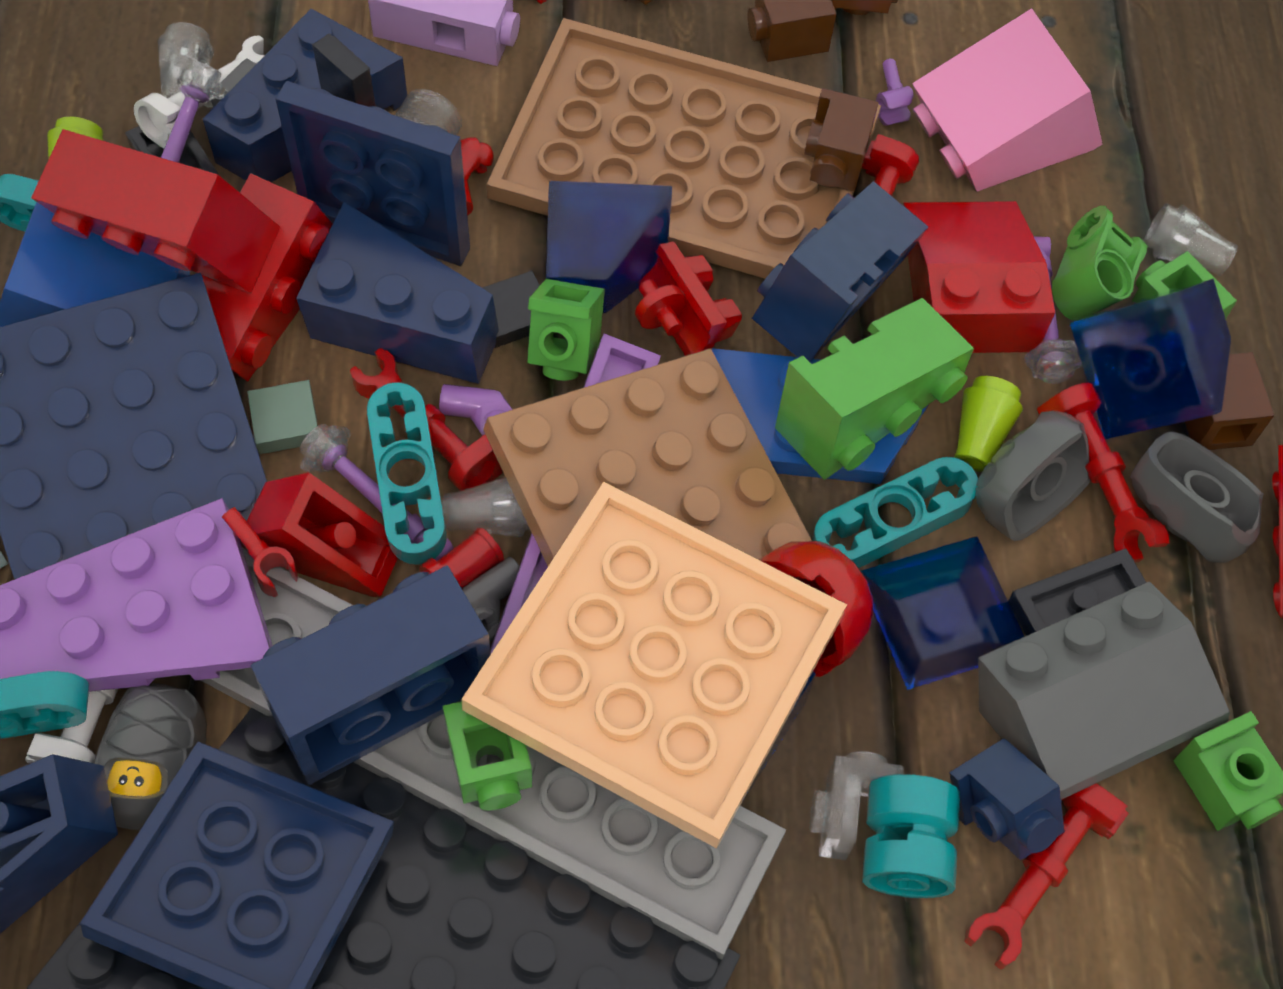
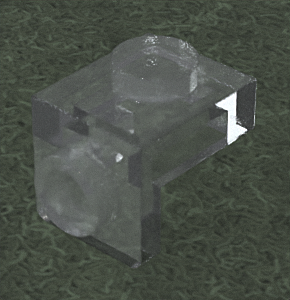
[809,751,904,860]

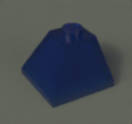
[546,181,672,313]
[861,536,1025,690]

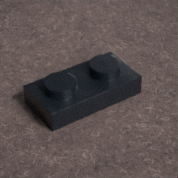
[1007,548,1147,636]

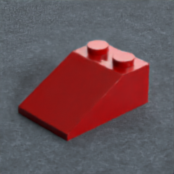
[903,201,1055,353]

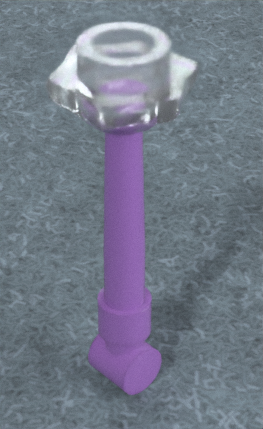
[161,59,227,163]
[1024,236,1085,384]
[300,424,454,561]

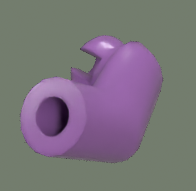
[439,384,513,436]

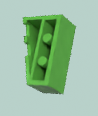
[775,298,974,480]

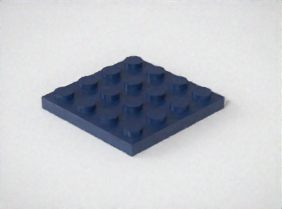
[0,272,267,580]

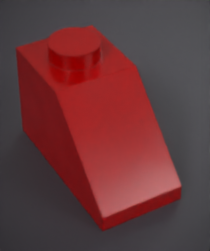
[247,472,398,597]

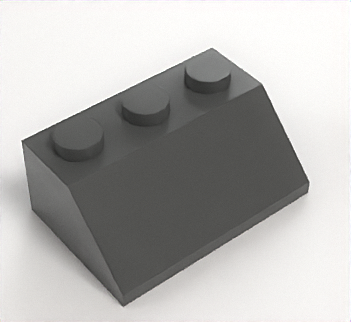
[978,581,1230,800]

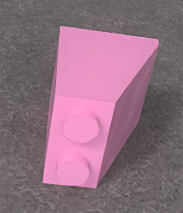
[912,8,1102,191]

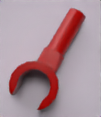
[222,507,298,597]

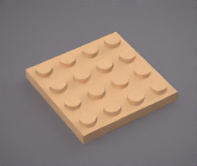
[461,482,847,849]

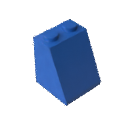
[0,202,191,327]

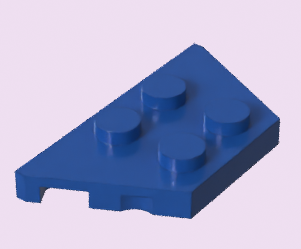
[712,348,930,484]

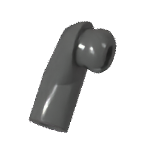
[462,557,520,642]

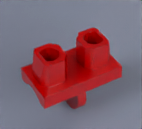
[634,242,742,356]

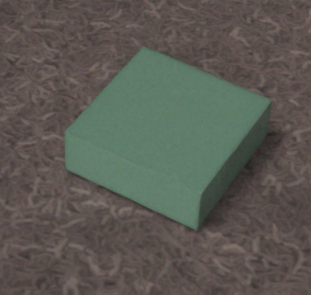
[247,380,321,455]

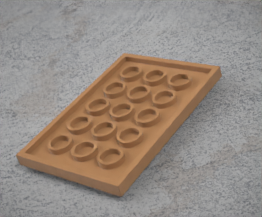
[486,18,881,279]

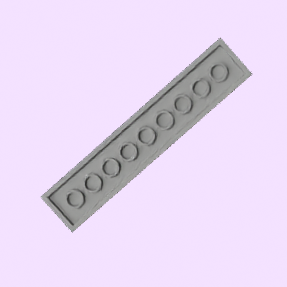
[189,548,786,960]

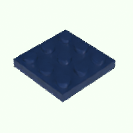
[275,81,470,266]
[80,741,394,989]

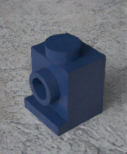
[949,738,1065,860]

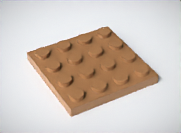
[483,348,812,576]

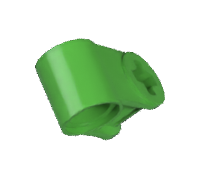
[1051,205,1147,321]

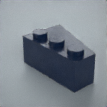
[203,9,409,183]
[296,202,499,384]
[0,754,118,934]

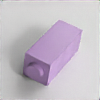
[368,0,520,66]

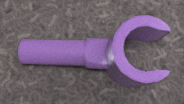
[876,59,913,126]

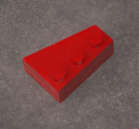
[31,129,280,294]
[202,173,333,382]

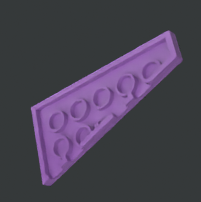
[0,498,273,692]

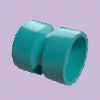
[862,774,960,898]

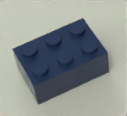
[250,565,491,785]

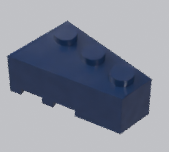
[751,181,928,362]

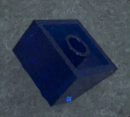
[1070,278,1231,439]

